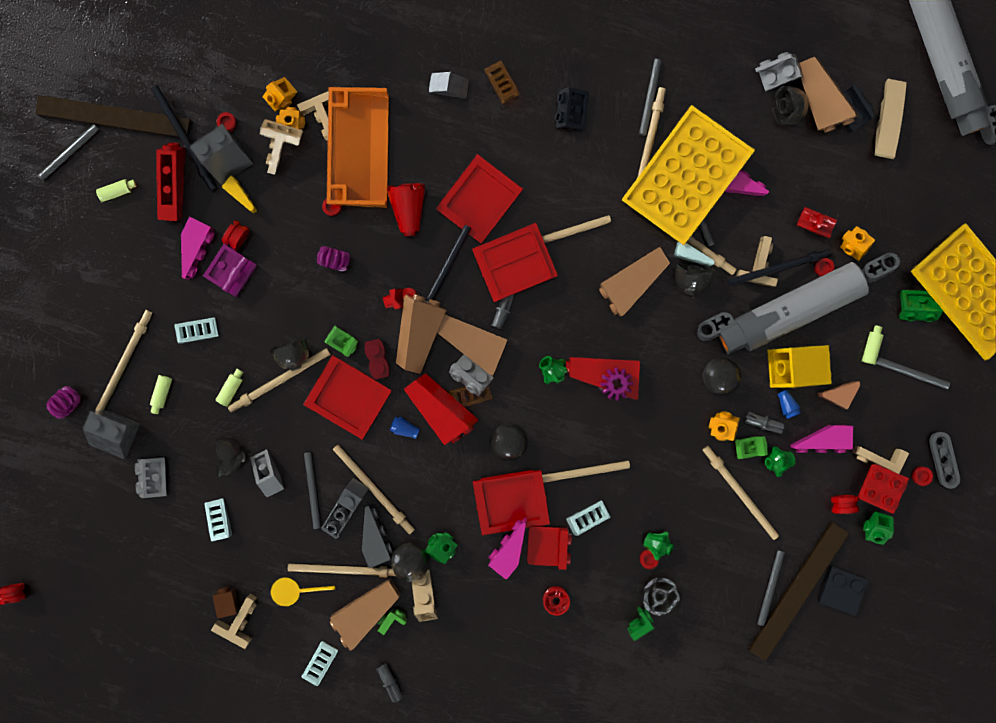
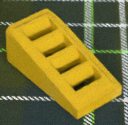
[222,175,257,213]

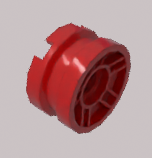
[222,220,250,251]
[831,495,859,514]
[0,583,26,605]
[543,586,570,616]

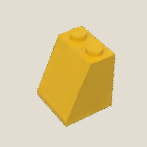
[768,345,832,388]

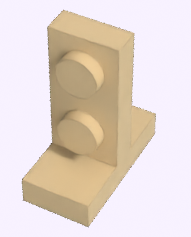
[297,91,329,141]
[260,119,303,175]
[735,236,778,288]
[852,446,909,474]
[410,569,438,622]
[211,594,257,649]

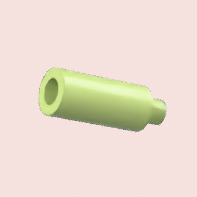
[96,179,137,202]
[862,326,884,365]
[216,369,244,407]
[150,375,172,414]

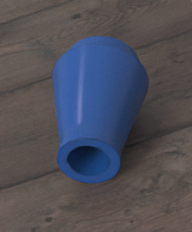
[778,389,801,419]
[390,417,420,439]

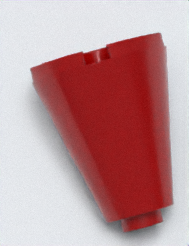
[386,183,425,236]

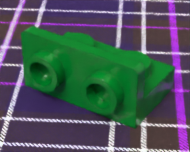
[899,290,943,322]
[627,607,654,641]

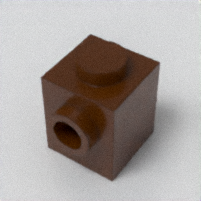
[213,587,240,619]

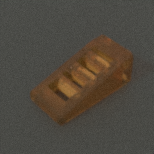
[484,61,519,104]
[449,385,492,407]

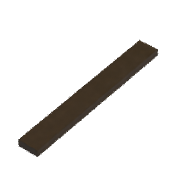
[35,95,191,137]
[748,522,849,661]

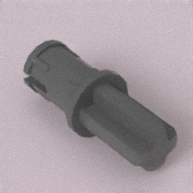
[491,294,514,330]
[745,411,784,434]
[376,663,403,702]

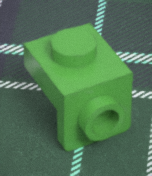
[324,326,358,357]
[735,436,768,459]
[377,608,407,635]

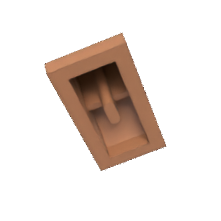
[818,381,860,409]

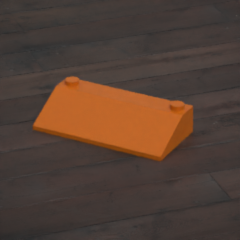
[327,87,389,207]

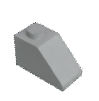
[250,450,284,497]

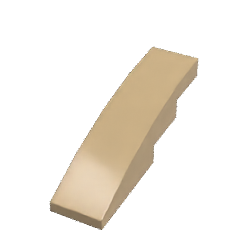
[875,79,906,159]

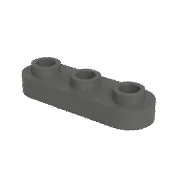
[929,432,960,489]

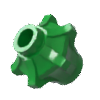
[539,356,568,385]
[765,447,795,477]
[644,531,674,561]

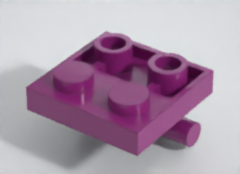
[203,244,257,297]

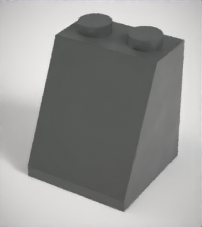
[190,124,253,185]
[83,410,140,459]

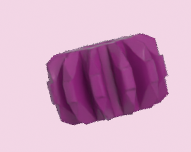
[317,246,350,271]
[600,367,634,401]
[46,386,81,419]

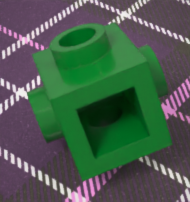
[863,512,894,545]
[424,532,457,564]

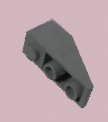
[321,478,369,539]
[362,504,394,568]

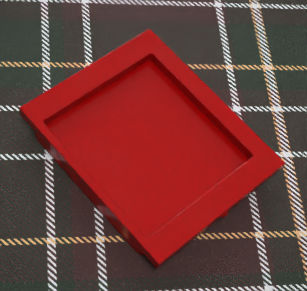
[436,154,523,244]
[472,223,558,302]
[303,355,392,440]
[473,470,550,535]

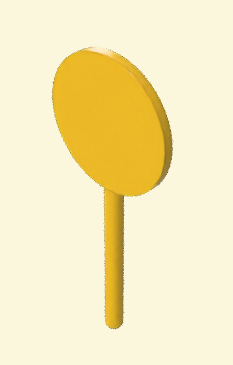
[271,577,336,606]

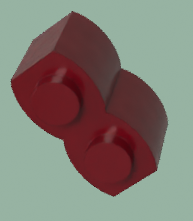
[365,339,391,379]

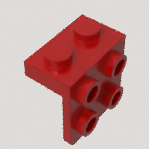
[858,464,909,514]
[527,526,572,570]

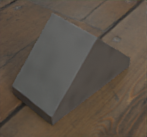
[429,72,469,99]

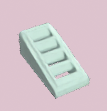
[674,242,714,267]
[175,317,219,343]
[205,498,232,541]
[566,501,611,536]
[302,641,338,686]

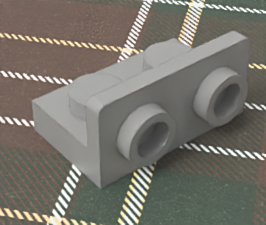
[755,52,803,91]
[449,354,494,396]
[135,457,167,498]

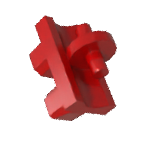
[796,207,837,238]
[383,288,418,309]

